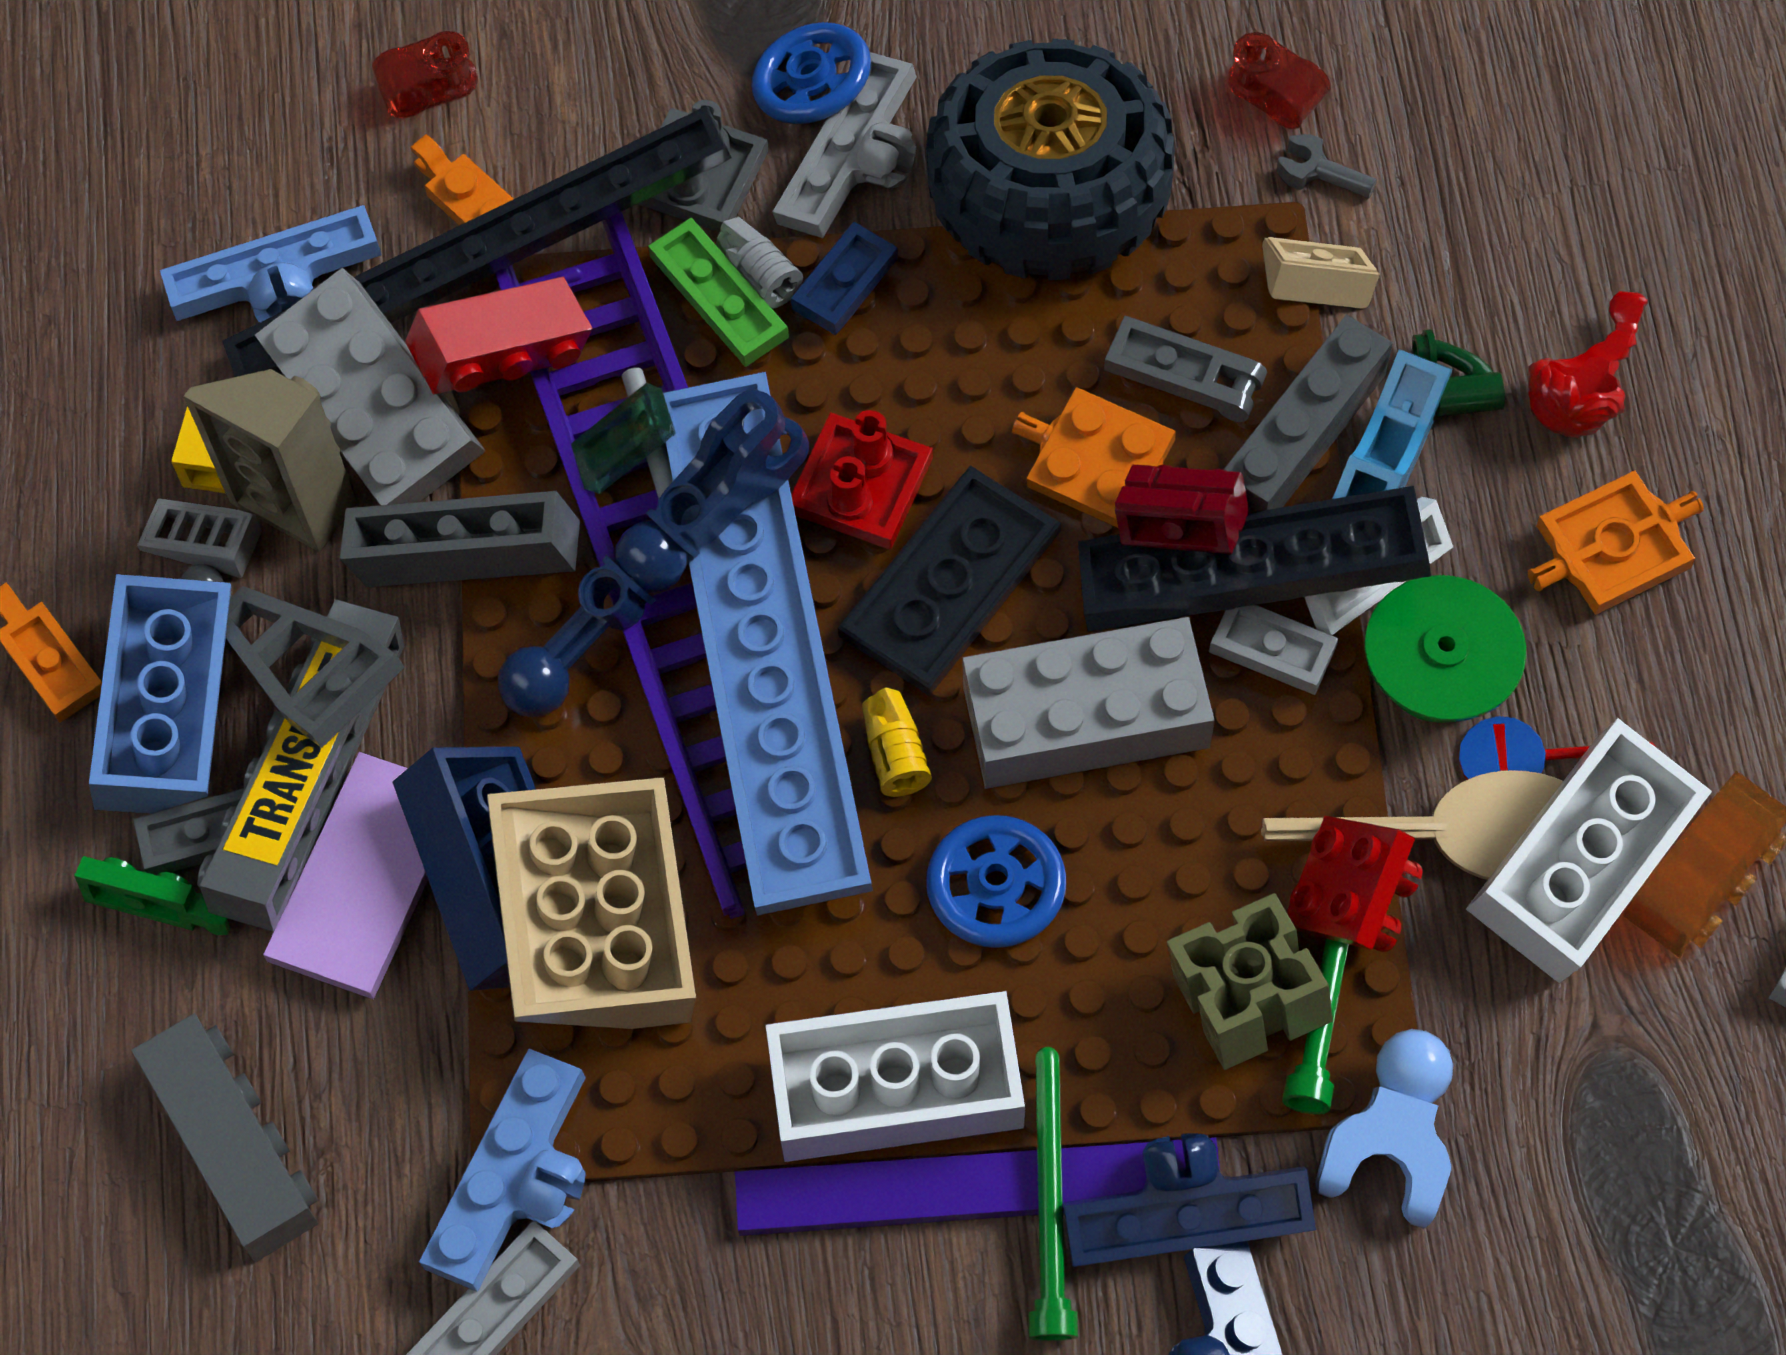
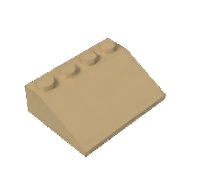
[487,778,696,1029]

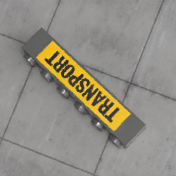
[197,599,405,932]

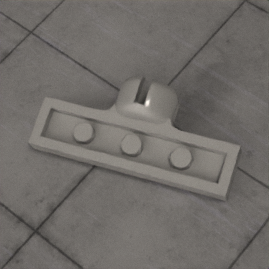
[772,52,917,238]

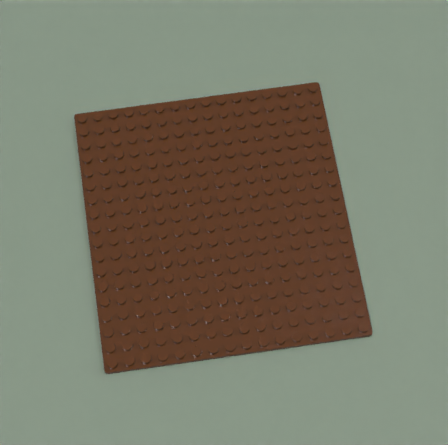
[458,202,1418,1182]

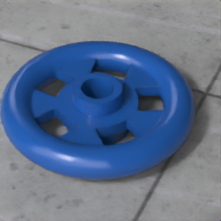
[751,22,871,124]
[926,815,1066,948]

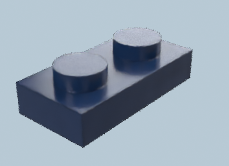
[791,222,898,336]

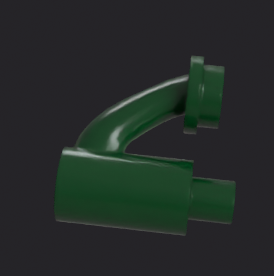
[1412,329,1505,417]

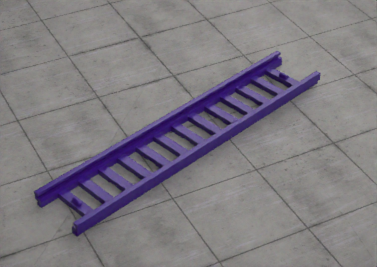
[494,212,867,919]

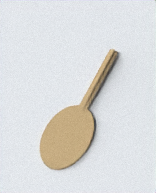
[1261,770,1563,880]

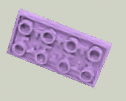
[263,752,428,1000]

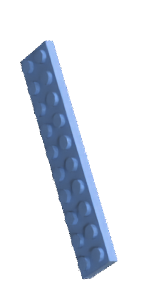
[657,372,873,915]

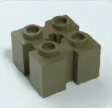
[1167,893,1333,1070]

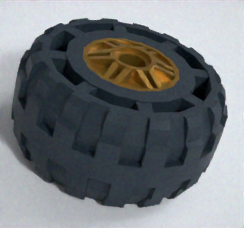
[926,38,1175,280]

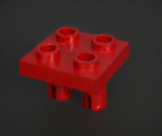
[791,410,933,550]
[1287,815,1422,952]

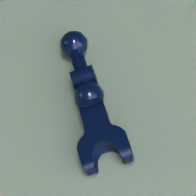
[498,390,809,717]

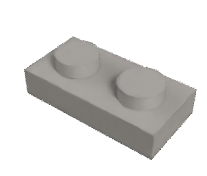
[1209,605,1338,695]

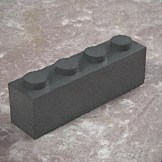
[1224,314,1393,513]
[340,491,580,587]
[131,1013,319,1262]

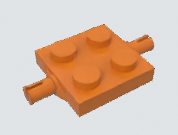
[1012,387,1176,528]
[1528,470,1704,615]

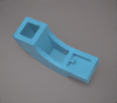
[1333,350,1453,499]

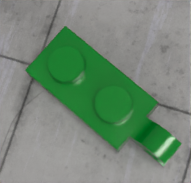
[74,856,231,935]

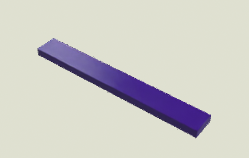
[735,1137,1220,1236]

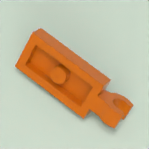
[410,134,514,226]
[0,582,102,723]

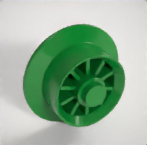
[1365,575,1526,723]

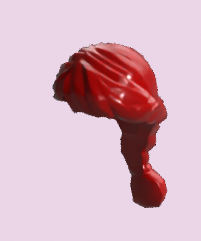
[1528,291,1648,438]

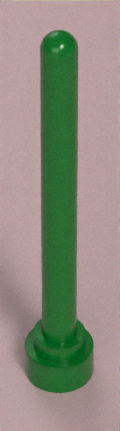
[1282,939,1349,1115]
[1028,1047,1078,1341]

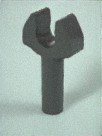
[1277,134,1377,198]

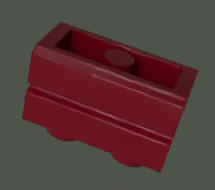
[1115,464,1248,554]

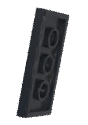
[838,465,1061,696]

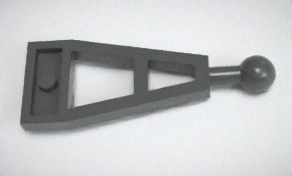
[180,564,405,748]

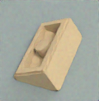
[1262,237,1380,309]

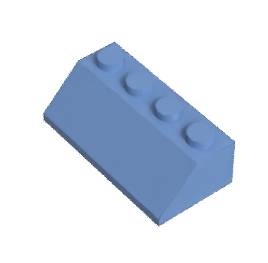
[89,574,231,814]

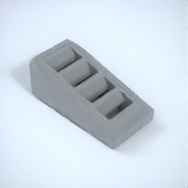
[137,499,262,578]

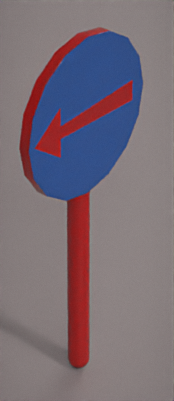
[1459,716,1655,780]

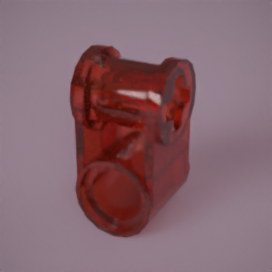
[372,31,479,118]
[1228,32,1331,130]

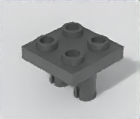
[638,100,768,232]

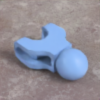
[1315,1029,1453,1229]

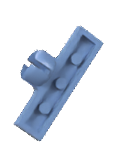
[160,205,382,322]
[419,1049,586,1292]

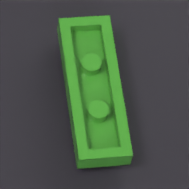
[648,217,789,367]

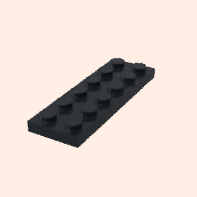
[1078,486,1431,632]

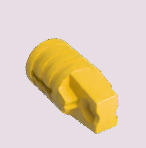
[862,687,932,797]

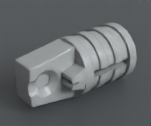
[716,217,803,308]

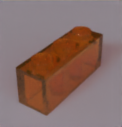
[1623,770,1786,958]

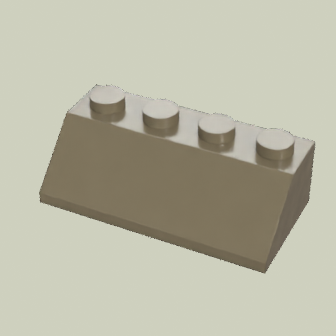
[183,369,357,552]

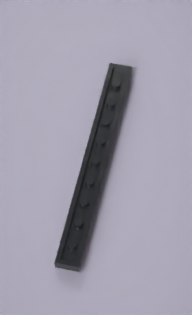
[222,106,732,377]

